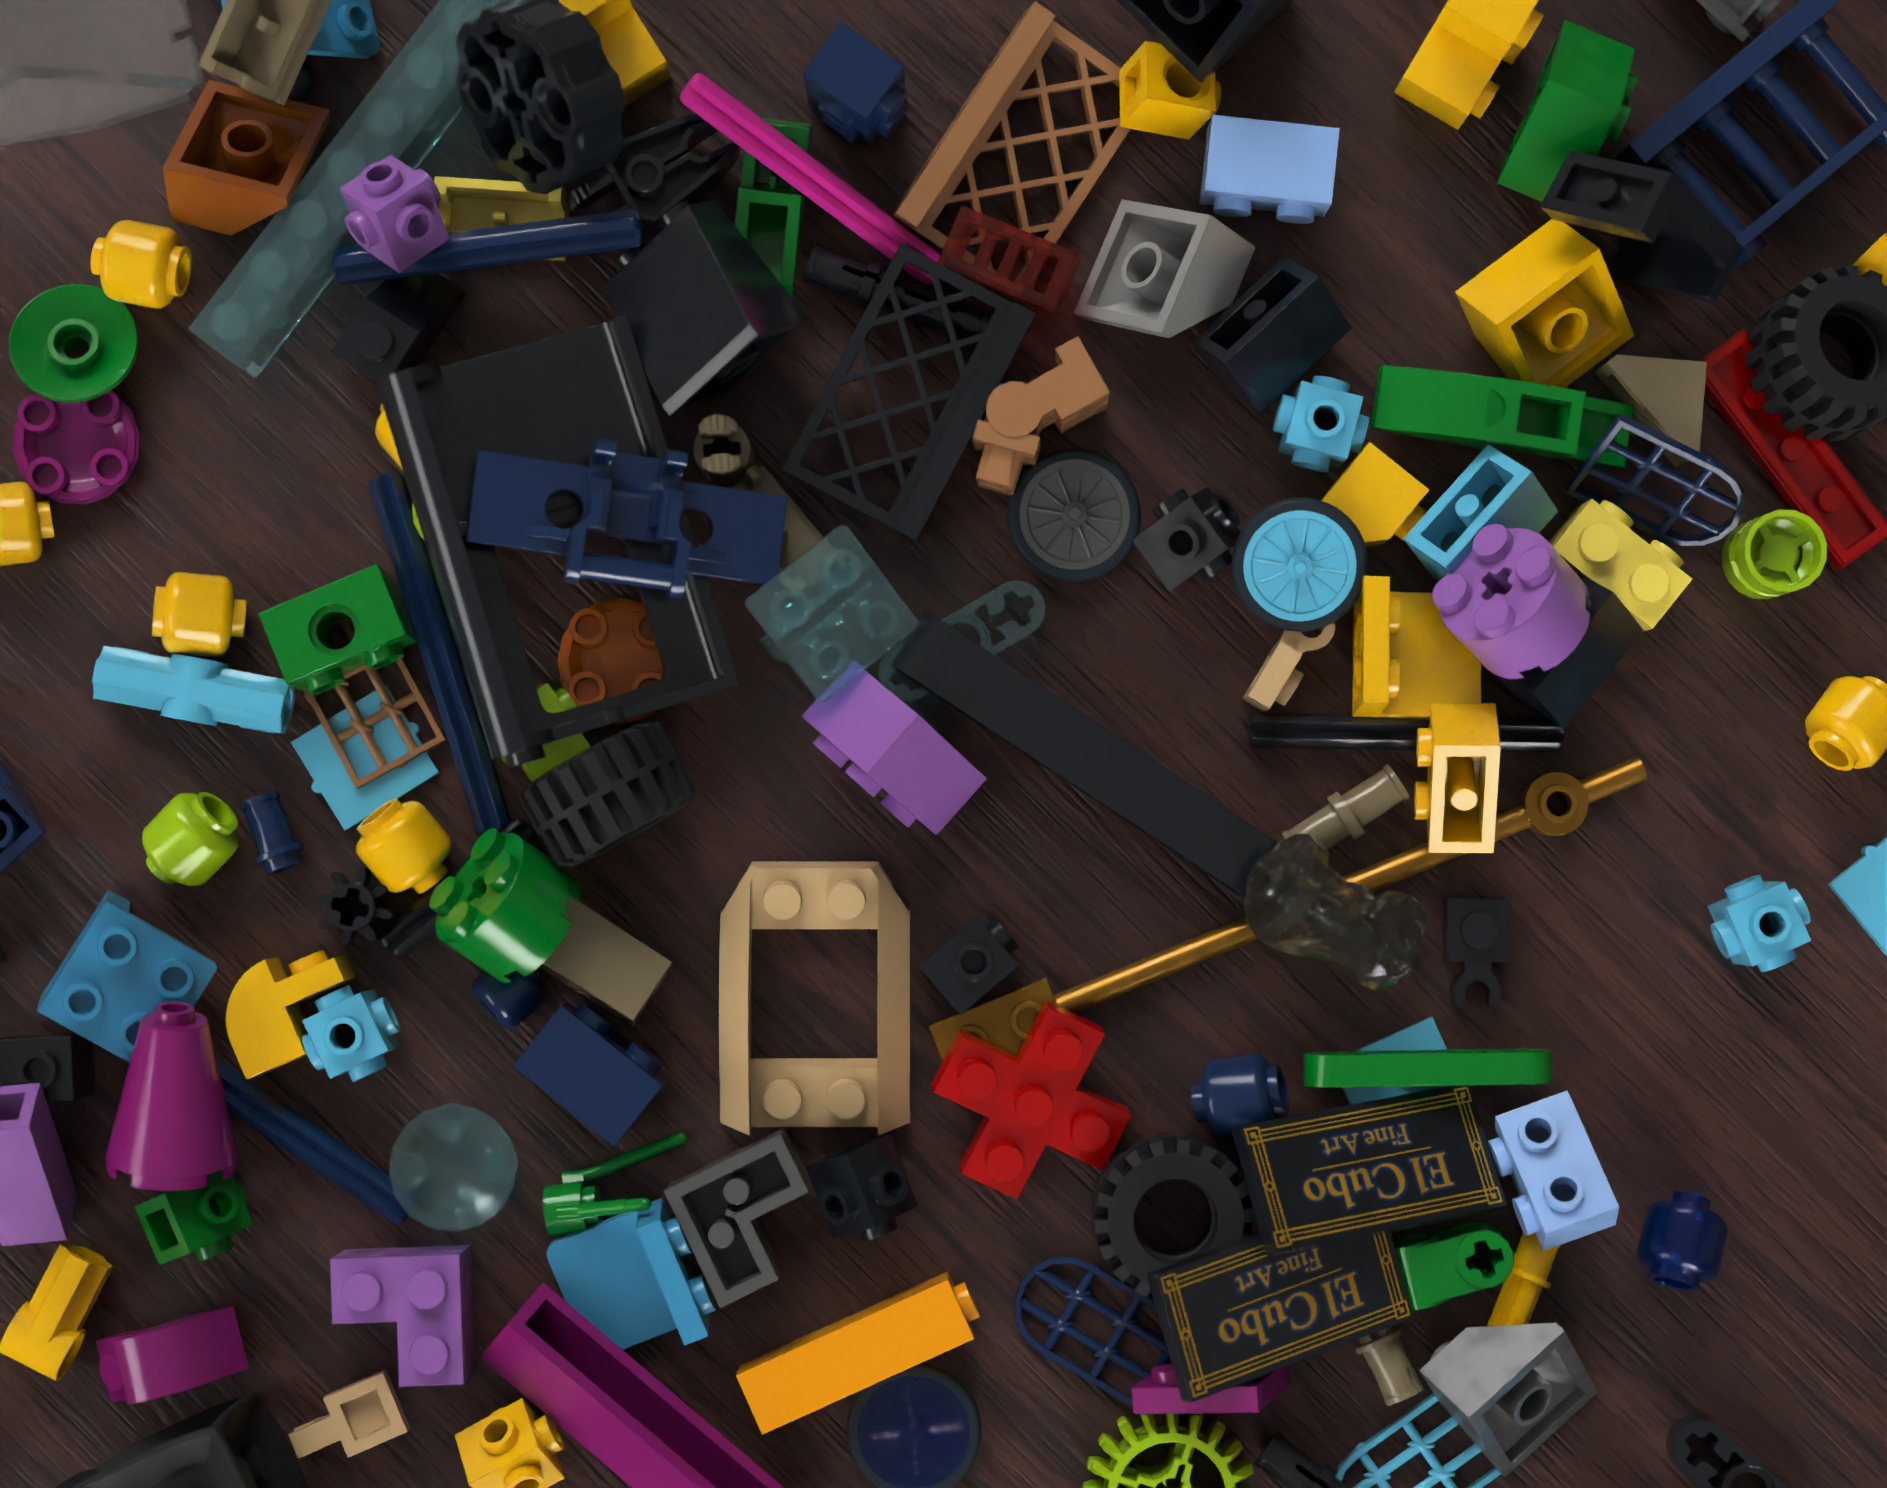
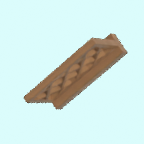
[891,1,1130,302]

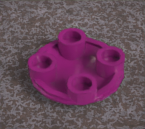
[12,390,140,505]

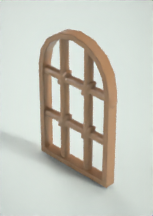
[304,618,447,789]

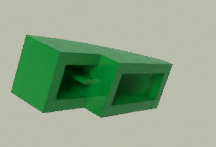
[735,118,813,299]

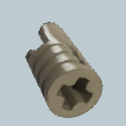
[693,414,754,486]

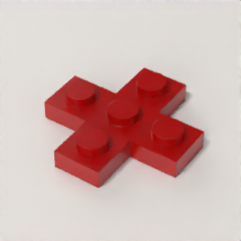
[931,1000,1132,1199]

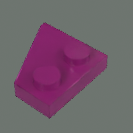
[1131,1364,1290,1414]

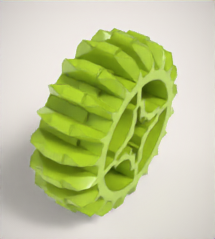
[1082,1413,1254,1488]

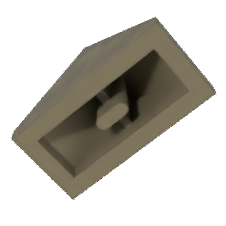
[1594,354,1707,468]

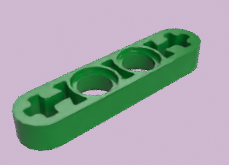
[1303,1048,1552,1088]

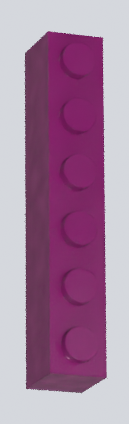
[480,1282,784,1488]

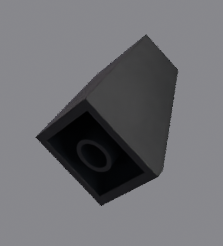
[1117,0,1294,83]
[603,200,809,416]

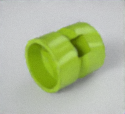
[1722,509,1827,599]

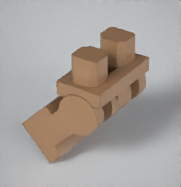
[973,336,1110,496]

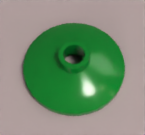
[9,284,139,403]

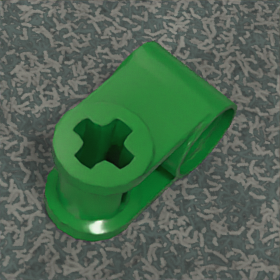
[1393,1220,1514,1311]

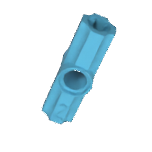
[92,645,295,734]

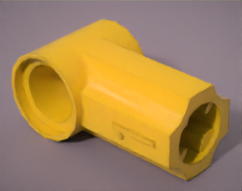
[0,1242,114,1381]

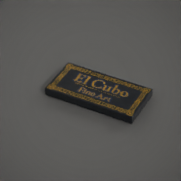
[1232,1085,1507,1258]
[1146,1232,1414,1403]

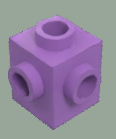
[339,155,449,273]

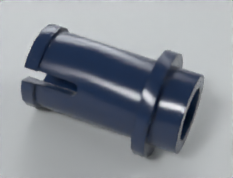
[240,791,305,876]

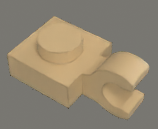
[1242,623,1335,712]
[288,1369,410,1458]

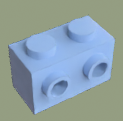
[1199,115,1340,224]
[1488,1090,1619,1251]

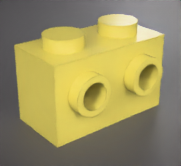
[1549,499,1692,632]

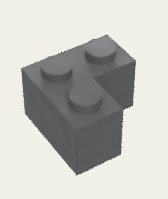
[664,1127,812,1308]

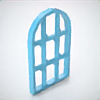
[1335,1393,1501,1488]

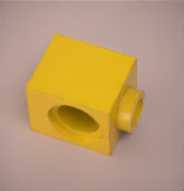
[1119,40,1221,140]

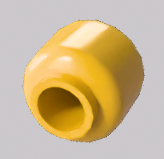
[90,220,192,309]
[0,481,54,566]
[151,572,246,657]
[1805,676,1887,771]
[356,797,452,894]

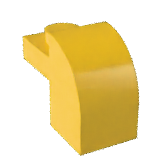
[226,950,356,1080]

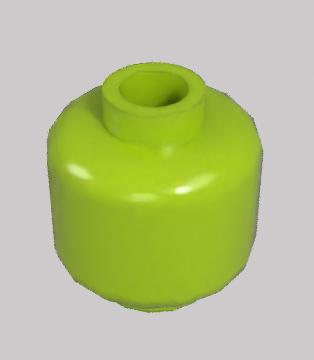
[142,792,239,886]

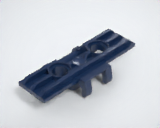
[466,438,788,599]

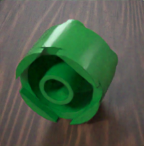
[429,828,581,983]

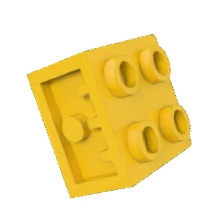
[1352,576,1481,719]

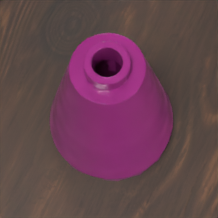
[106,1002,238,1191]

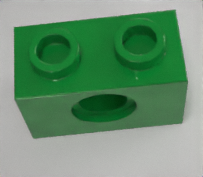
[258,564,417,695]

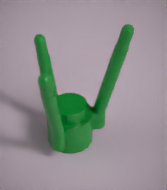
[543,1133,687,1237]

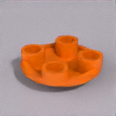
[557,598,663,724]

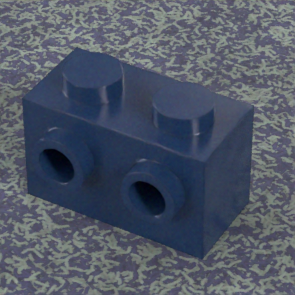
[803,22,908,148]
[513,1002,668,1146]

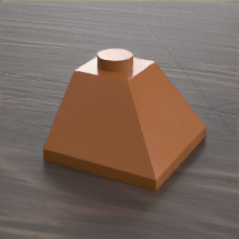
[163,80,331,236]

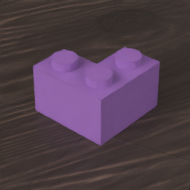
[801,660,987,836]
[330,1244,475,1387]

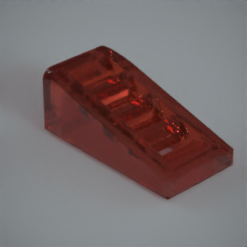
[937,205,1081,318]

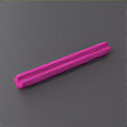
[680,73,947,286]

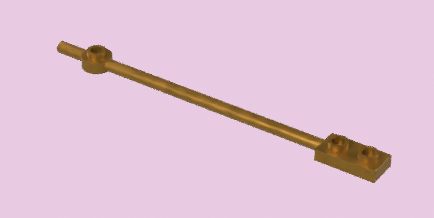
[929,757,1647,1060]

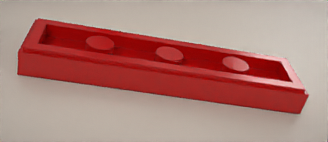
[1699,328,1887,570]

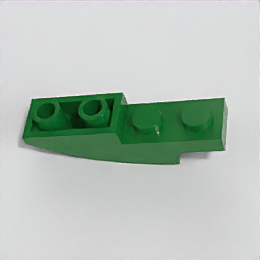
[1370,365,1634,470]

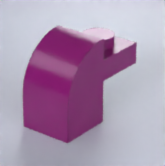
[96,1306,249,1405]

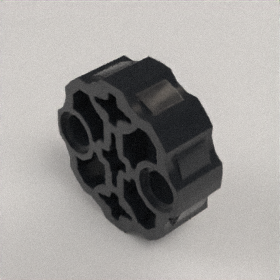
[456,0,626,194]

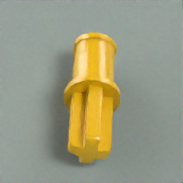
[1487,1232,1560,1326]

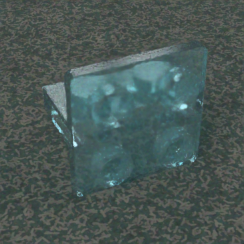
[745,526,918,701]

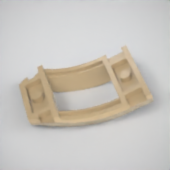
[719,861,910,1136]

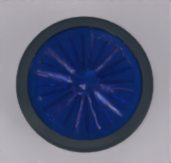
[847,1363,982,1488]

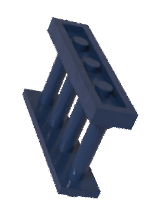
[1616,0,1887,268]

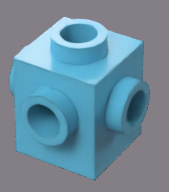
[1273,375,1369,472]
[1707,875,1811,972]
[302,985,402,1082]

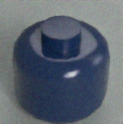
[472,970,543,1029]

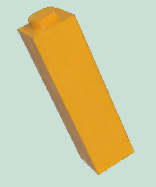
[736,1271,980,1435]

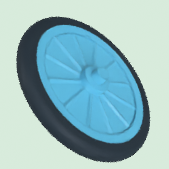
[1231,498,1368,632]

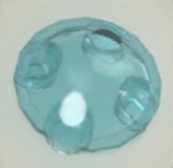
[388,1103,518,1232]

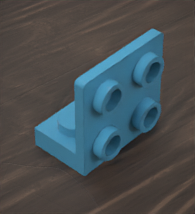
[37,889,217,1063]

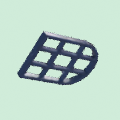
[1566,413,1744,546]
[1014,1255,1169,1407]

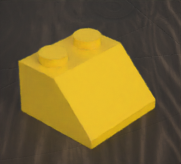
[1455,219,1635,388]

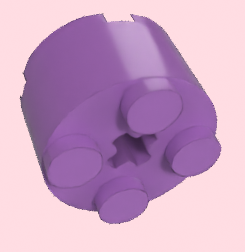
[1432,523,1590,679]

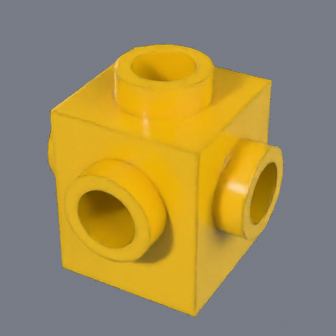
[454,1398,565,1488]

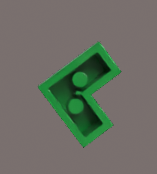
[1497,20,1638,202]

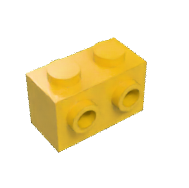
[1414,703,1500,853]

